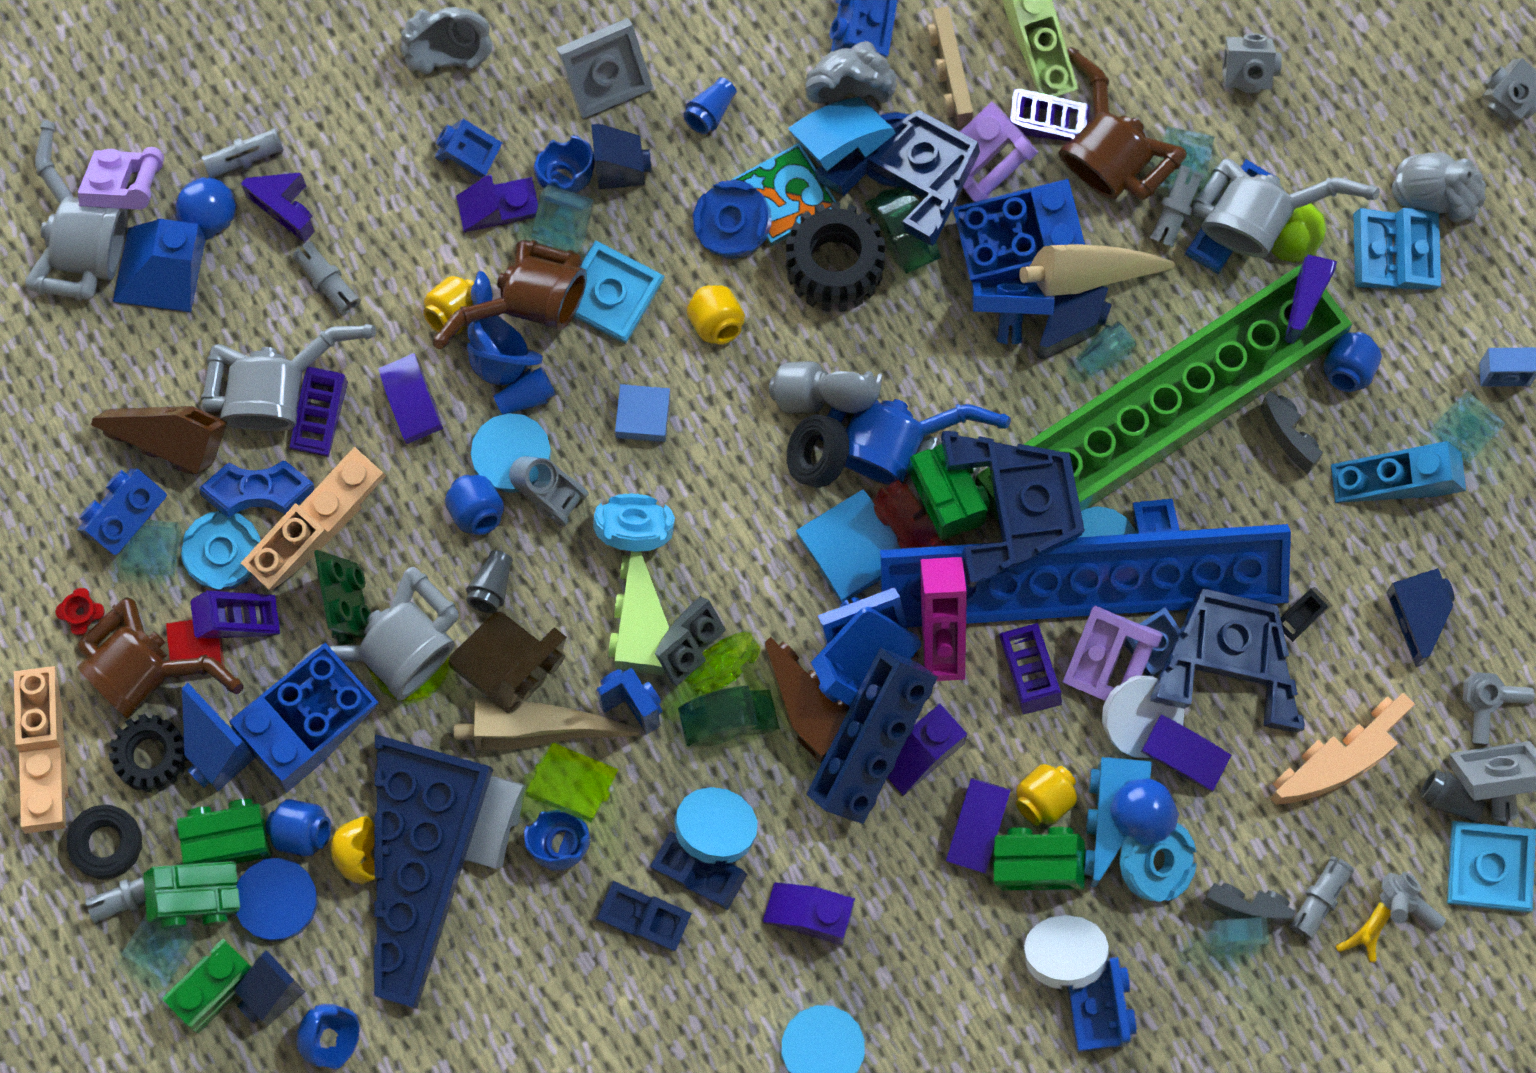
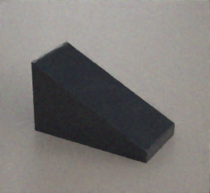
[1281,587,1333,642]

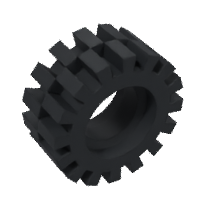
[109,714,188,793]

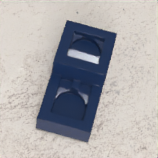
[650,831,748,911]
[594,880,692,952]

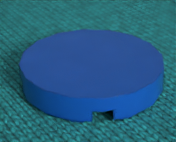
[693,180,772,259]
[236,858,318,942]

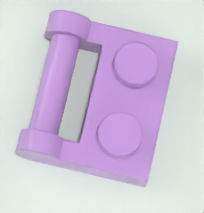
[960,101,1039,202]
[78,147,165,210]
[1063,606,1163,701]

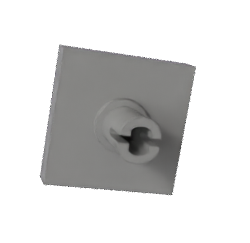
[556,18,654,119]
[1449,741,1536,821]

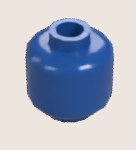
[1323,332,1382,392]
[445,475,504,535]
[266,799,331,857]

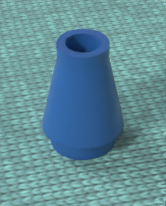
[683,77,737,135]
[493,367,556,415]

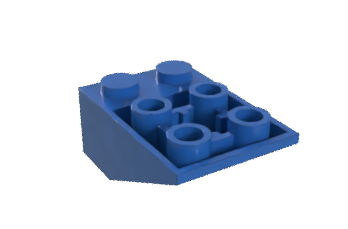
[953,179,1085,282]
[229,643,379,793]

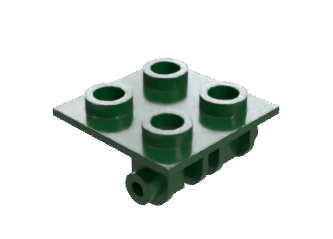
[314,550,371,645]

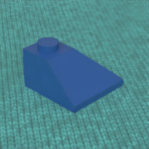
[113,219,206,313]
[182,683,255,791]

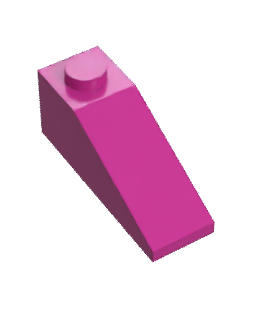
[921,557,966,681]

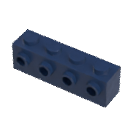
[806,648,938,824]

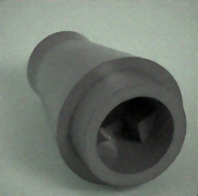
[466,550,513,613]
[1420,769,1486,823]

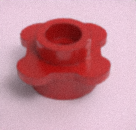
[55,588,105,636]

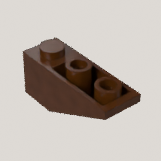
[91,406,227,474]
[765,637,850,764]

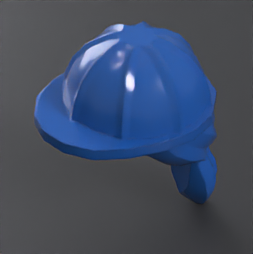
[466,271,543,385]

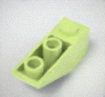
[1002,0,1078,97]
[608,551,669,676]

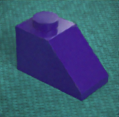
[887,704,967,796]
[762,882,855,946]

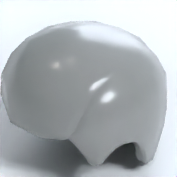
[819,371,882,413]

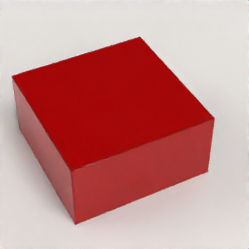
[166,620,225,677]

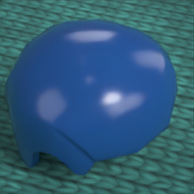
[534,135,595,195]
[175,177,237,240]
[1110,778,1179,845]
[524,808,590,871]
[296,1004,360,1069]

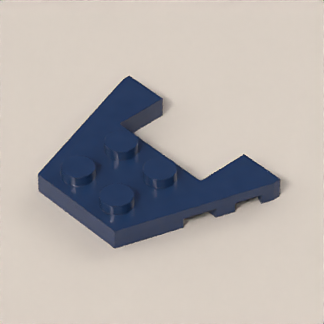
[815,110,980,246]
[941,430,1085,587]
[1151,588,1305,733]

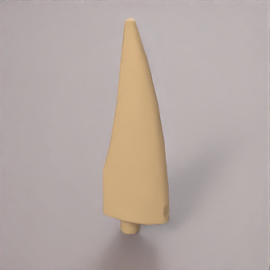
[1019,244,1175,296]
[454,698,640,750]

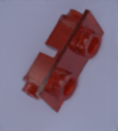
[873,480,946,549]

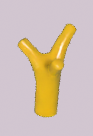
[1336,902,1391,962]

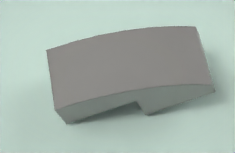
[465,776,526,869]

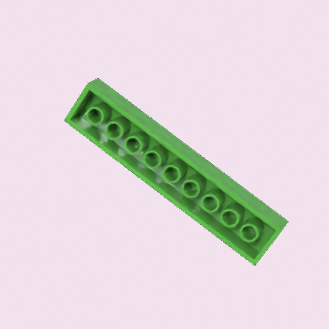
[975,264,1352,525]

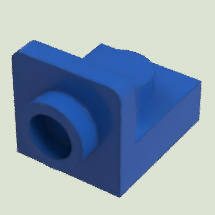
[435,118,503,178]
[1132,498,1180,534]

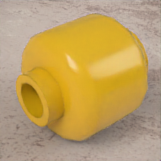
[423,276,474,335]
[687,285,745,345]
[1015,764,1077,826]

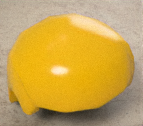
[331,816,375,884]

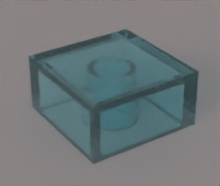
[1158,126,1215,188]
[531,185,594,252]
[1431,391,1505,464]
[121,520,182,577]
[121,914,197,983]
[1208,917,1269,955]

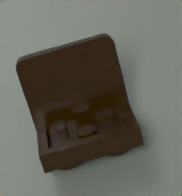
[448,612,567,713]

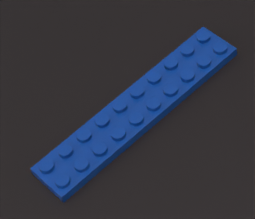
[880,524,1291,627]

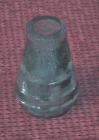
[1076,321,1137,377]

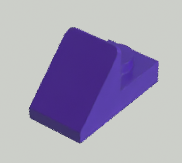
[241,173,315,243]
[456,174,541,233]

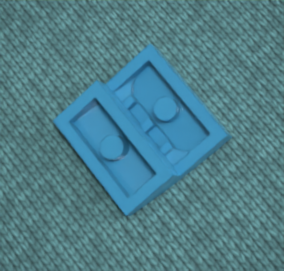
[788,97,896,171]
[1353,208,1441,289]
[796,489,904,603]

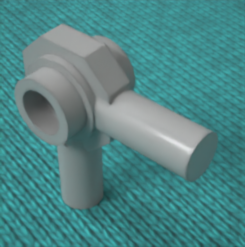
[1463,672,1535,744]
[1380,872,1446,932]

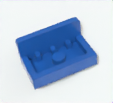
[77,468,167,555]
[596,667,663,735]
[1067,957,1137,1053]

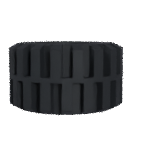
[786,202,885,312]

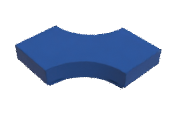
[199,460,315,518]

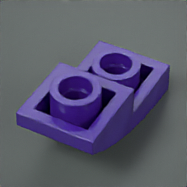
[378,353,443,444]
[1141,714,1232,792]
[946,777,1011,873]

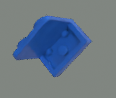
[811,607,921,707]

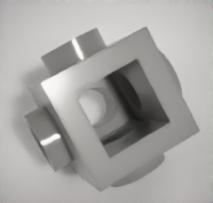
[1222,33,1282,93]
[1482,58,1536,121]

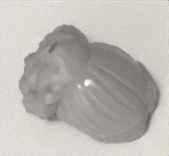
[400,7,492,74]
[805,41,897,104]
[1392,152,1486,222]

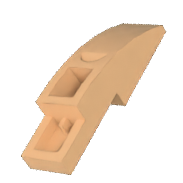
[241,447,386,591]
[14,666,69,834]
[1271,693,1415,805]

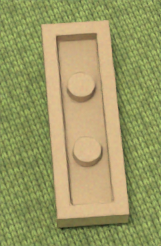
[926,6,973,128]

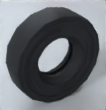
[787,414,849,488]
[67,805,142,879]

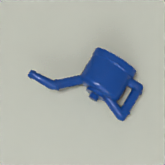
[820,399,1011,486]

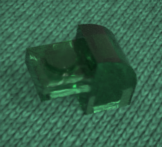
[865,186,941,274]
[678,685,780,747]

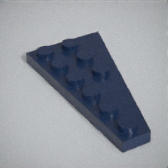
[374,734,493,1009]

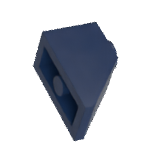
[591,124,652,190]
[1037,286,1112,359]
[1386,568,1455,667]
[234,949,305,1027]

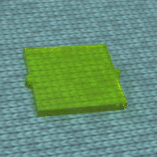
[525,742,619,823]

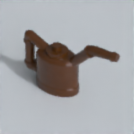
[1058,47,1187,200]
[433,240,587,349]
[77,597,244,719]

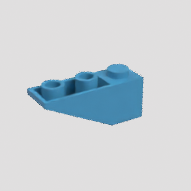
[1331,441,1466,503]
[1084,757,1151,887]

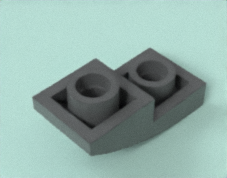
[1260,391,1323,474]
[655,596,726,686]
[1202,882,1296,925]

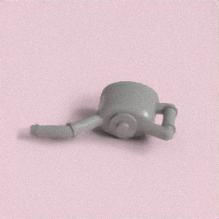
[25,120,128,301]
[1192,159,1380,258]
[201,324,376,431]
[283,567,459,701]

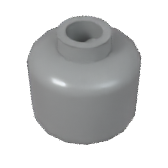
[769,361,828,414]

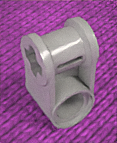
[509,456,589,527]

